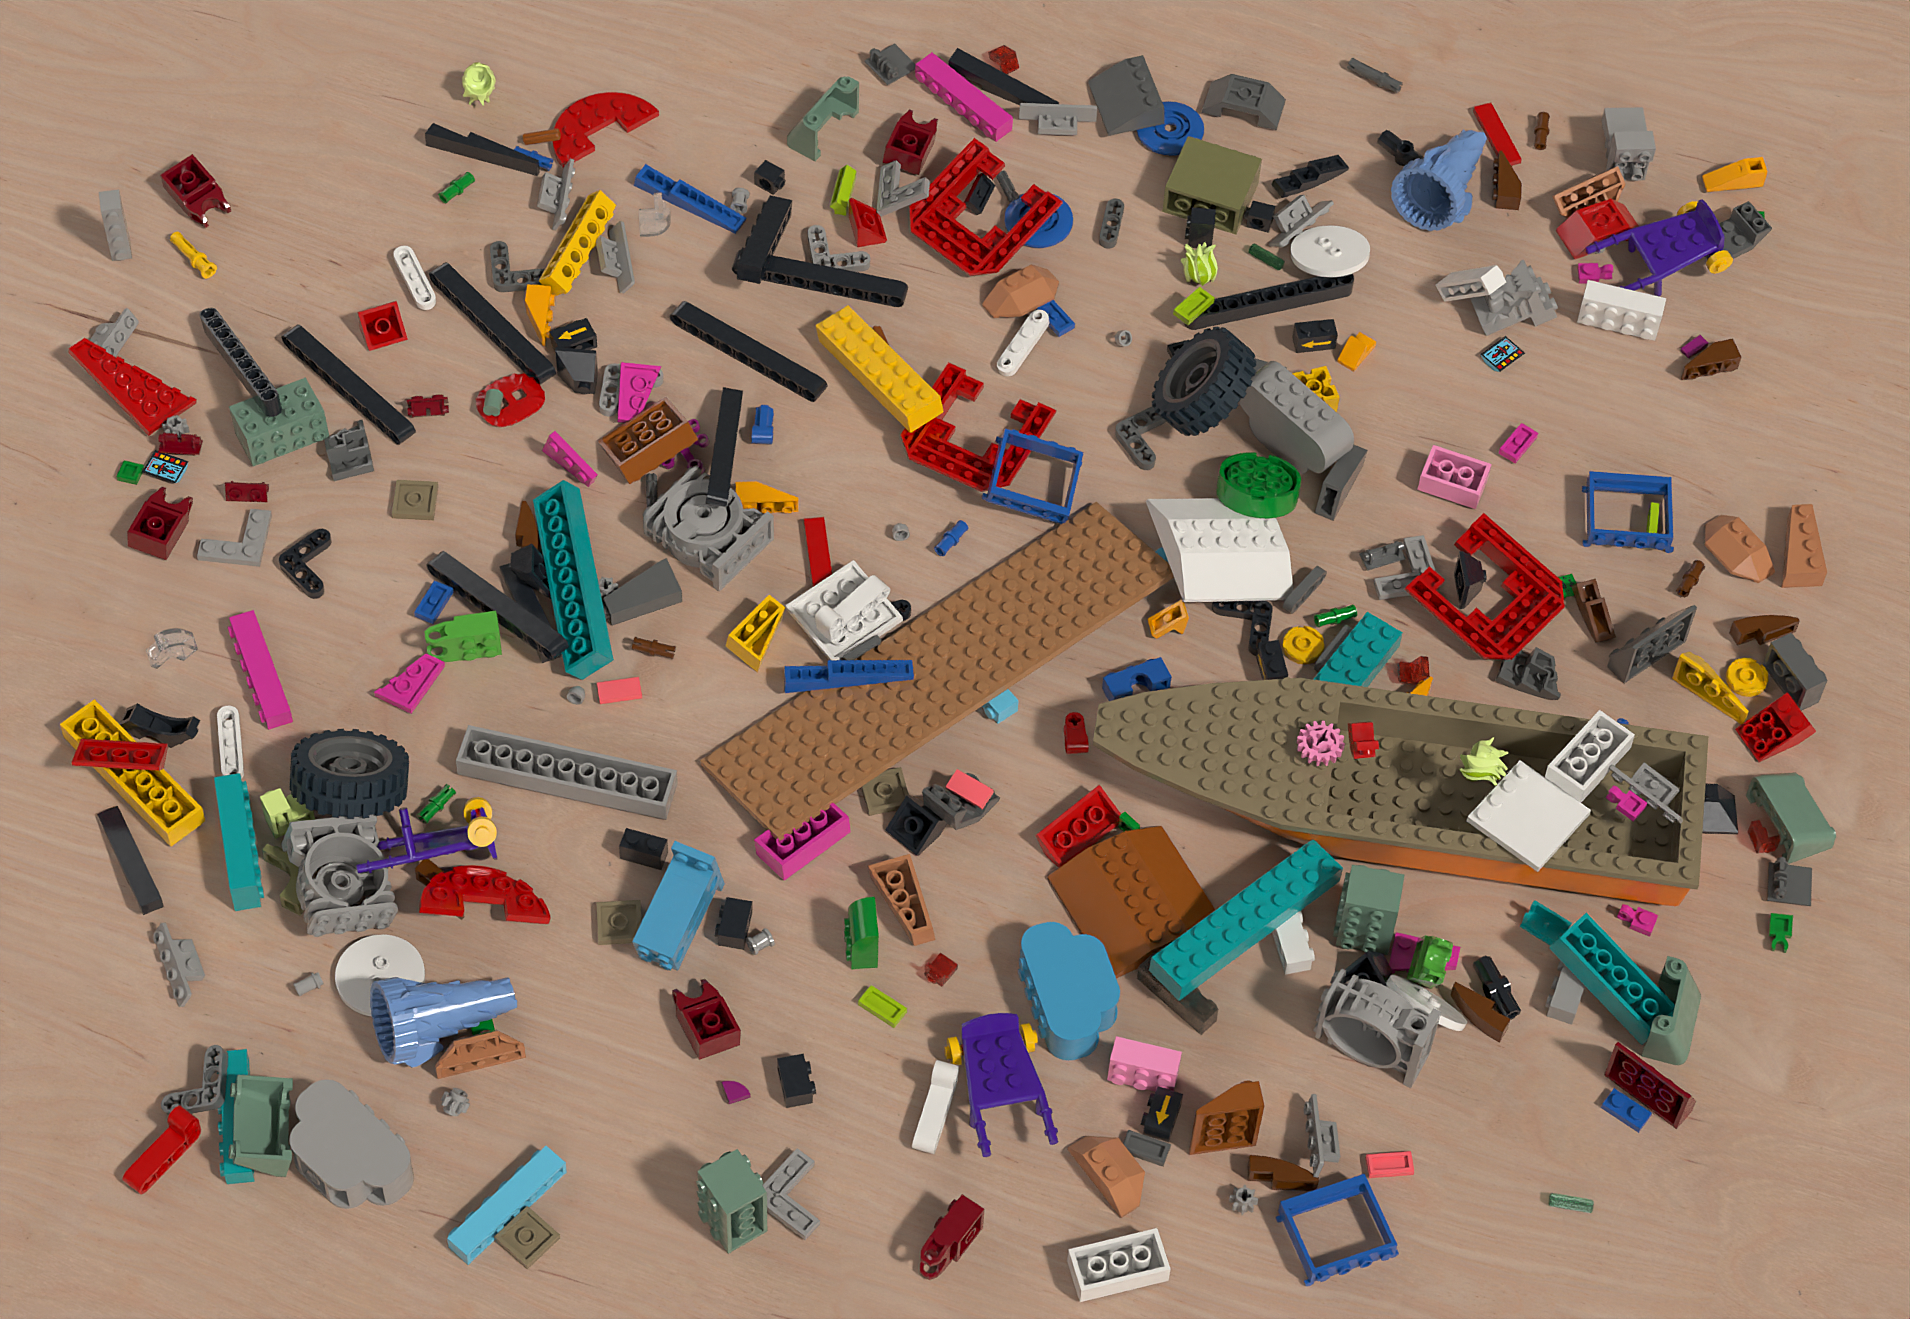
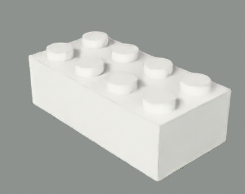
[1577,280,1666,341]
[1545,710,1635,803]
[1067,1228,1171,1302]

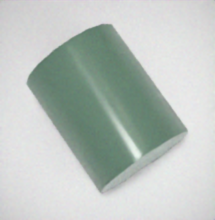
[483,389,503,416]

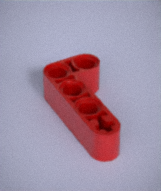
[122,1105,201,1194]

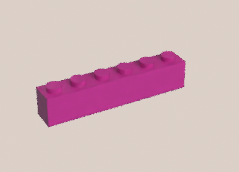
[915,52,1013,142]
[227,610,293,730]

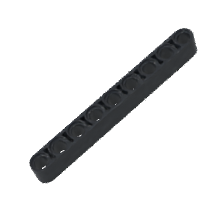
[732,250,909,307]
[429,262,556,385]
[1184,274,1354,330]
[669,301,828,402]
[199,308,283,417]
[281,324,416,445]
[706,387,743,507]
[426,551,569,661]

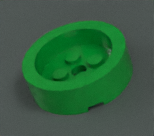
[1216,452,1301,519]

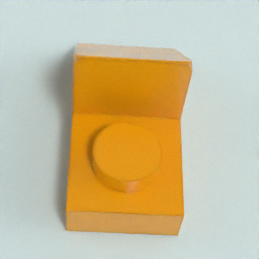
[1337,332,1377,372]
[1147,600,1189,639]

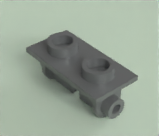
[1359,541,1406,571]

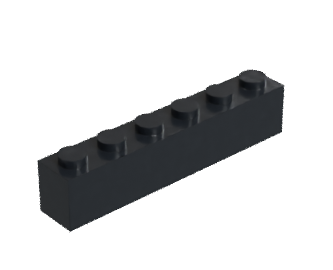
[735,195,792,284]

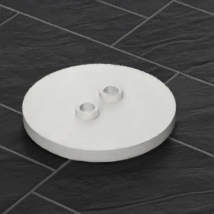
[1291,226,1370,277]
[335,935,425,1017]
[1386,975,1467,1031]

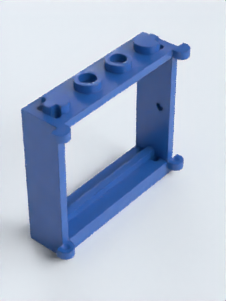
[982,428,1084,524]
[1582,471,1674,553]
[1275,1174,1399,1286]

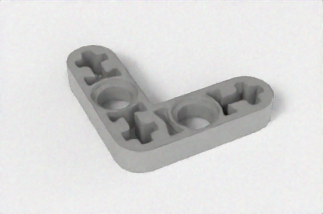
[808,225,870,272]
[599,363,663,417]

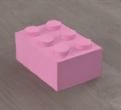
[1418,445,1492,509]
[1107,1036,1182,1092]

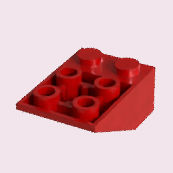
[1735,692,1816,762]

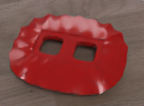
[476,373,545,427]

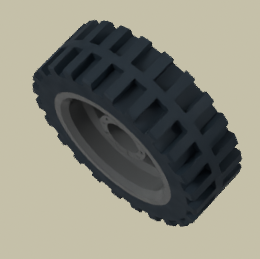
[1152,326,1256,436]
[289,729,409,819]

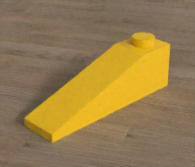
[1672,651,1749,724]

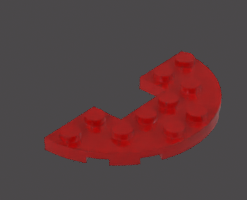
[553,92,659,168]
[419,865,551,924]

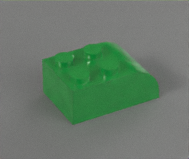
[844,897,879,970]

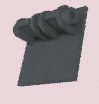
[864,44,915,85]
[1767,857,1812,906]

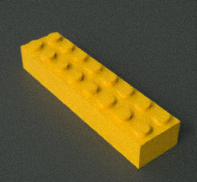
[815,305,943,433]
[60,699,205,847]

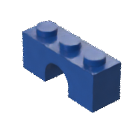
[1102,657,1172,701]

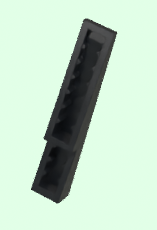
[948,48,1059,106]
[425,123,540,176]
[499,563,562,663]
[97,806,164,915]

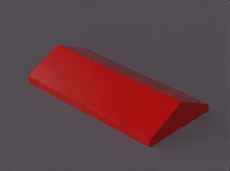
[72,739,168,771]
[1035,784,1121,868]

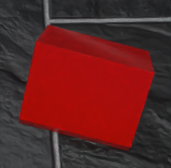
[849,198,887,247]
[357,301,408,351]

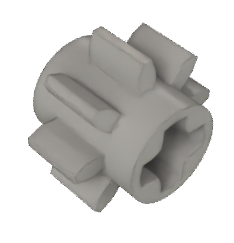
[163,415,190,438]
[598,576,618,602]
[441,1088,470,1116]
[1229,1185,1258,1215]

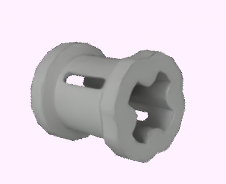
[730,188,750,214]
[746,928,775,955]

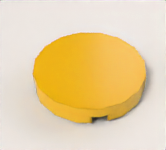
[1282,626,1325,665]
[1726,658,1768,697]

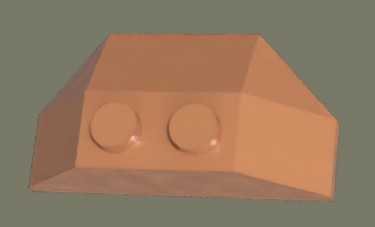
[1552,166,1626,219]
[982,264,1059,318]
[1704,515,1775,583]
[435,1029,526,1079]
[1067,1136,1145,1218]

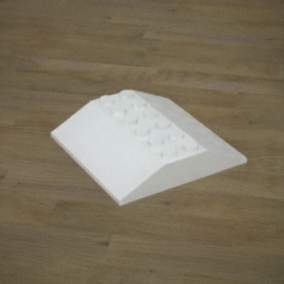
[1146,498,1293,602]

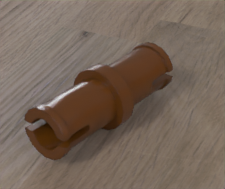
[1534,112,1550,150]
[1676,560,1705,598]
[632,637,676,659]

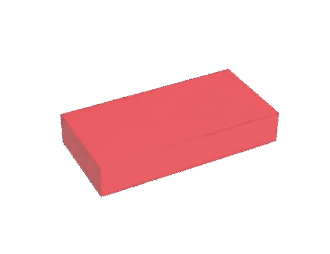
[597,677,642,704]
[945,769,994,809]
[1365,1151,1414,1178]

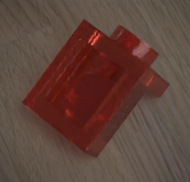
[988,45,1019,74]
[1397,656,1430,685]
[1747,820,1781,854]
[924,953,958,987]

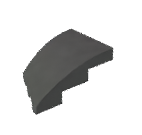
[324,419,374,481]
[1495,647,1561,700]

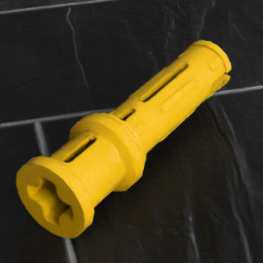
[170,231,217,279]

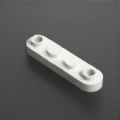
[394,246,436,310]
[997,310,1049,376]
[217,706,244,778]

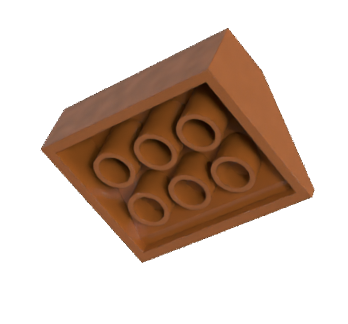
[598,397,699,484]
[1189,1080,1265,1155]

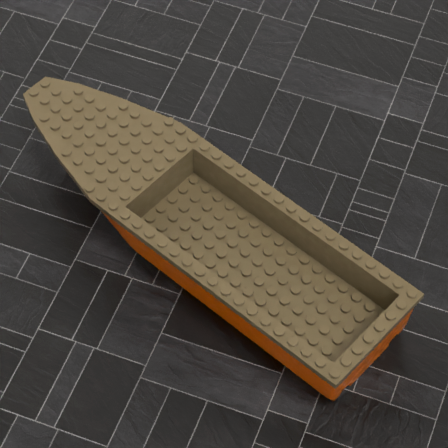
[1093,677,1709,906]

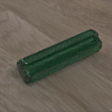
[1249,243,1285,271]
[1548,1193,1594,1213]

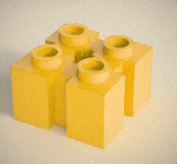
[1292,366,1340,412]

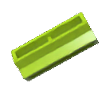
[829,165,856,216]

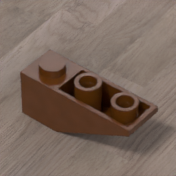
[1492,151,1522,210]
[1681,338,1742,380]

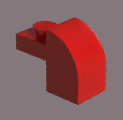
[1348,721,1379,759]

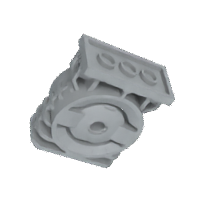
[643,466,774,592]
[282,815,398,937]
[1313,969,1441,1089]

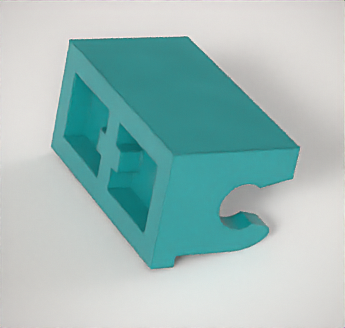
[1520,900,1572,946]

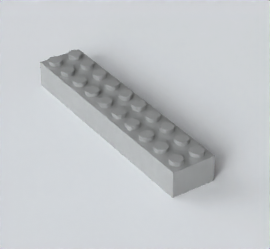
[456,725,678,820]

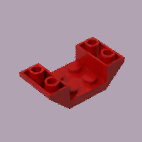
[1556,198,1639,259]

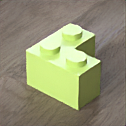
[260,788,315,839]

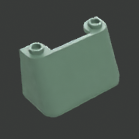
[787,76,859,162]
[1746,772,1836,864]
[1642,956,1701,1065]
[229,1075,293,1177]

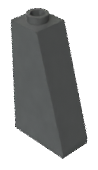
[1315,444,1368,521]
[603,558,682,626]

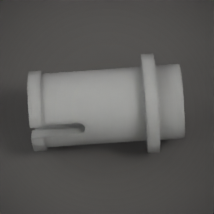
[294,972,324,996]

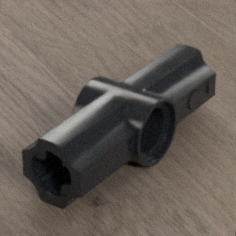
[1377,129,1424,166]
[1473,955,1521,1020]

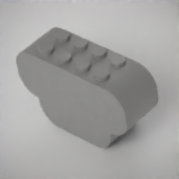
[1239,361,1354,474]
[290,1080,414,1209]

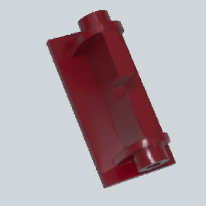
[407,394,449,418]
[158,432,203,455]
[225,481,269,502]

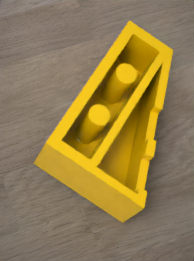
[726,594,785,672]

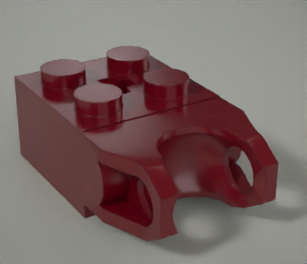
[882,109,939,175]
[160,154,231,228]
[127,487,193,560]
[672,979,741,1060]
[920,1194,985,1280]

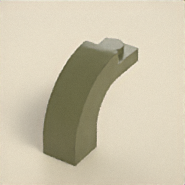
[262,844,304,916]

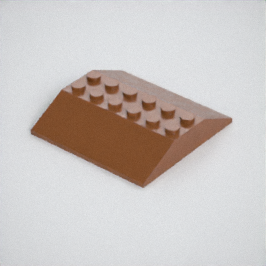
[1048,826,1215,978]

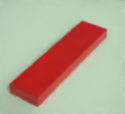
[1473,102,1522,166]
[804,517,832,587]

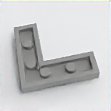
[877,160,930,217]
[197,509,272,567]
[1374,535,1440,600]
[762,1148,820,1240]

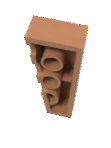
[1781,504,1827,588]
[868,854,935,946]

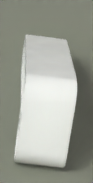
[815,575,891,643]
[912,1060,959,1154]

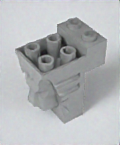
[1601,107,1656,181]
[1470,260,1558,336]

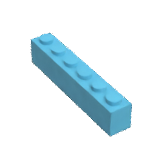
[447,1146,567,1265]

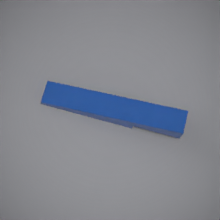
[634,164,746,234]
[784,660,914,693]

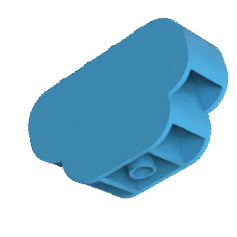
[1018,922,1120,1061]

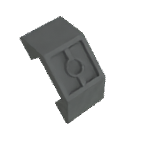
[1202,74,1286,130]
[1705,201,1772,260]
[922,773,1000,830]

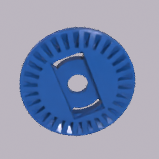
[1137,101,1204,156]
[1004,193,1073,248]

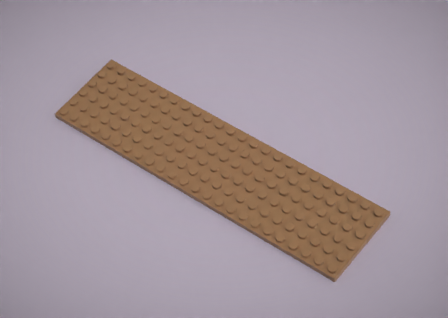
[700,502,1174,842]

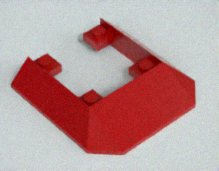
[909,138,1063,276]
[901,362,1057,492]
[1404,513,1565,660]

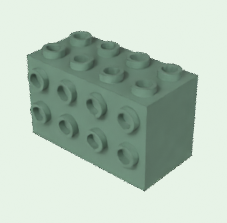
[229,377,330,466]
[1333,865,1405,955]
[696,1149,768,1254]

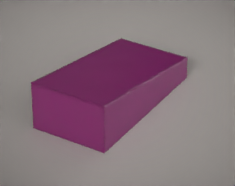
[1680,335,1708,359]

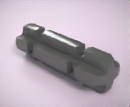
[997,170,1019,203]
[646,473,658,507]

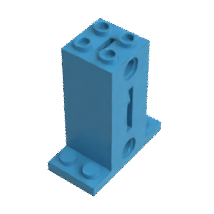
[632,841,725,971]

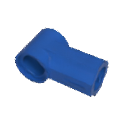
[752,405,774,444]

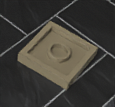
[392,480,439,521]
[861,767,909,816]
[596,900,642,945]
[494,1206,560,1269]

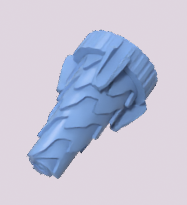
[1391,129,1487,231]
[370,977,517,1068]

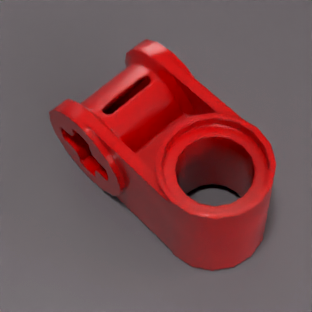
[1063,712,1089,754]

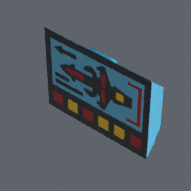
[1480,336,1525,372]
[142,450,189,483]

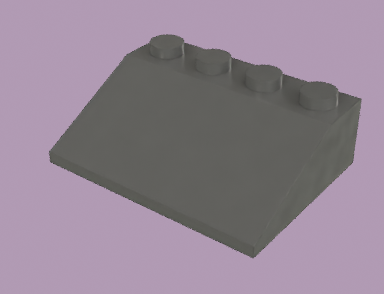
[1088,55,1165,136]
[1607,605,1697,684]

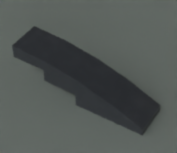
[1271,155,1349,198]

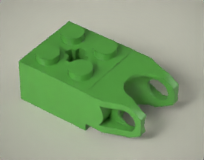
[424,611,502,662]
[1406,935,1453,989]

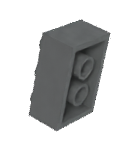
[1763,633,1828,711]

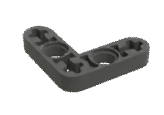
[490,241,545,292]
[1115,406,1166,470]
[161,1045,228,1115]

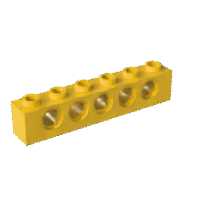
[539,190,617,296]

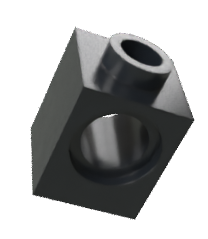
[754,160,786,195]
[1244,201,1276,233]

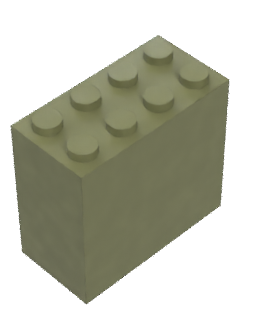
[1162,136,1262,235]

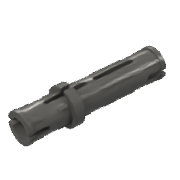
[1347,58,1403,93]

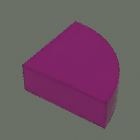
[722,1081,751,1104]

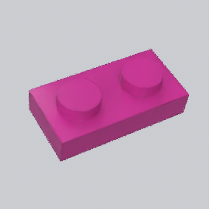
[1498,423,1538,464]

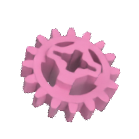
[1297,721,1345,766]

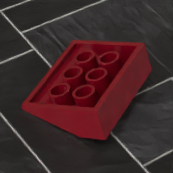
[1604,1042,1696,1129]

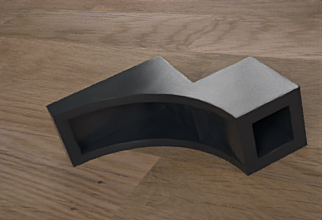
[120,703,201,748]

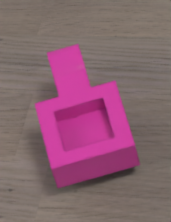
[1577,263,1613,284]
[1606,785,1647,821]
[1617,904,1658,937]

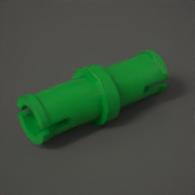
[438,172,475,204]
[1314,604,1357,628]
[417,784,456,824]

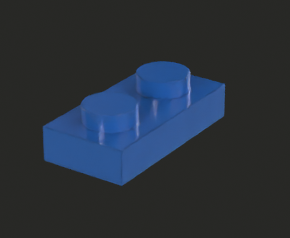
[1035,300,1075,337]
[414,581,454,624]
[1601,1088,1652,1133]

